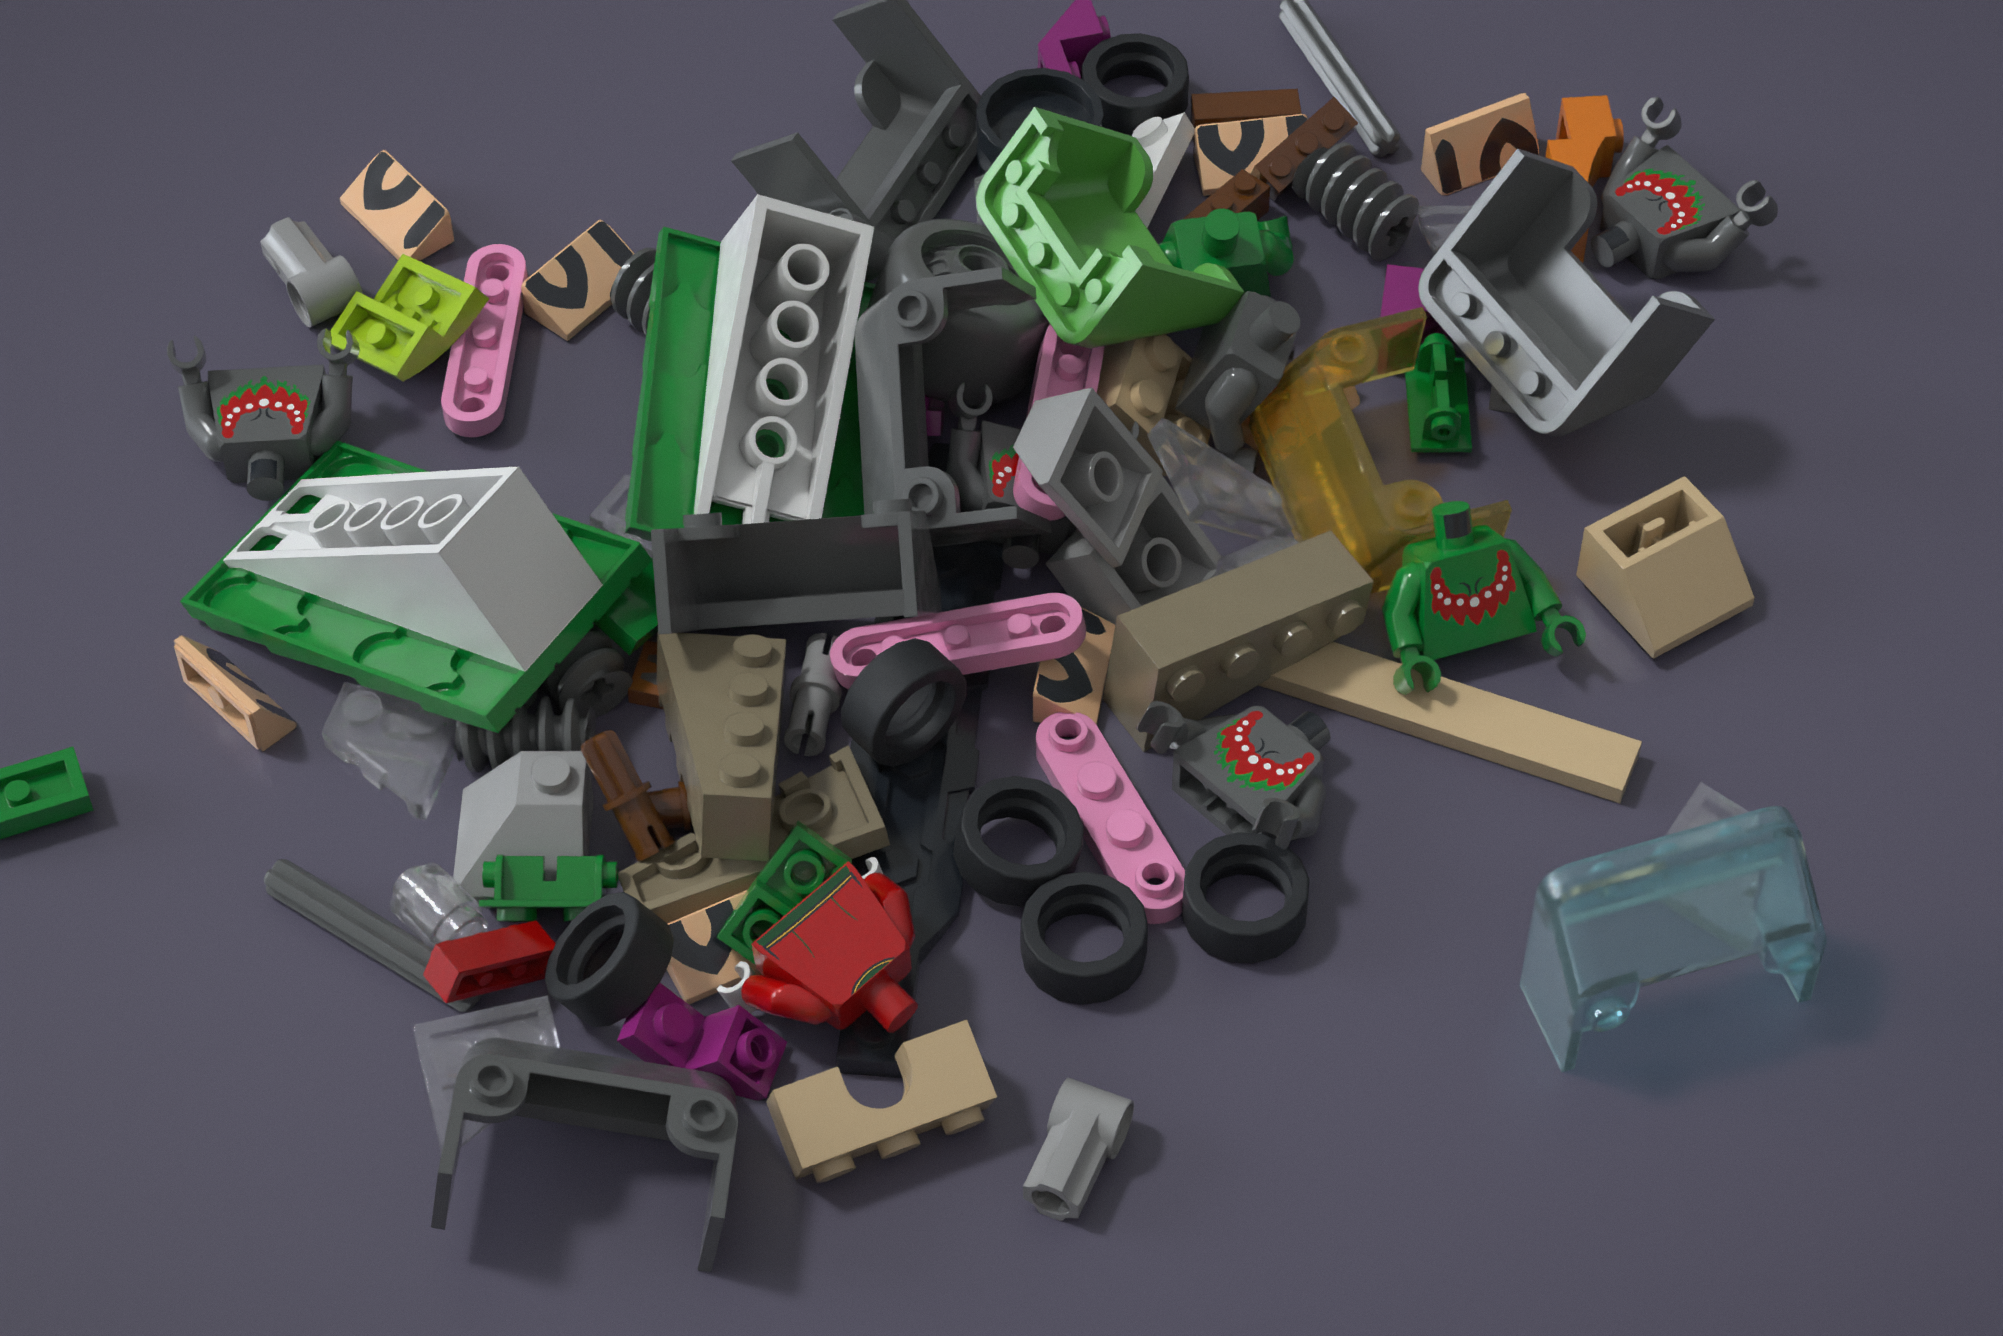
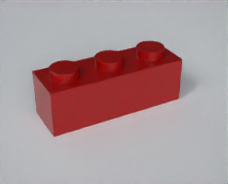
[423,920,556,1003]

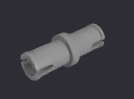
[784,633,842,756]

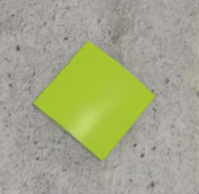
[330,254,489,382]

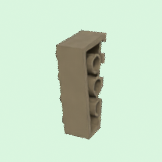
[1103,530,1374,752]
[657,633,786,861]

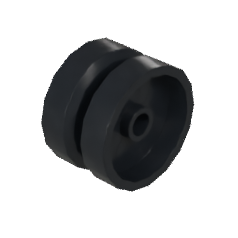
[976,68,1104,183]

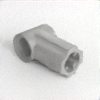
[260,217,363,328]
[1023,1078,1135,1221]

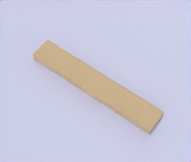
[1259,642,1642,803]

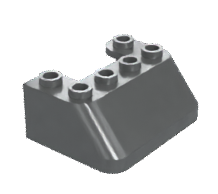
[1418,148,1715,436]

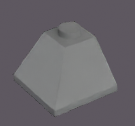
[1013,387,1163,568]
[451,751,594,904]

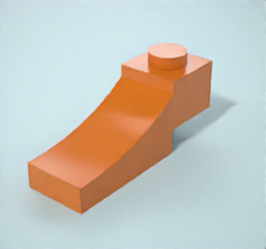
[1545,95,1624,263]

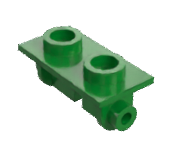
[1404,333,1472,452]
[479,855,619,922]

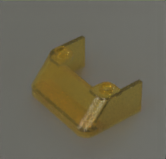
[1248,307,1512,594]

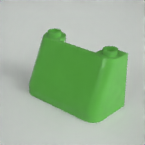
[976,107,1245,349]

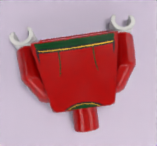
[717,857,918,1033]

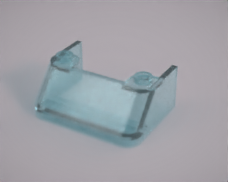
[1520,806,1827,1072]

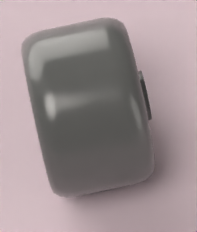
[866,219,1050,406]

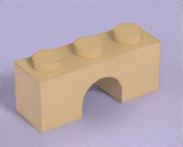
[766,1020,997,1183]

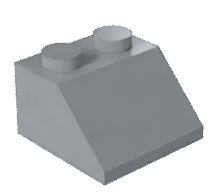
[1046,475,1231,625]

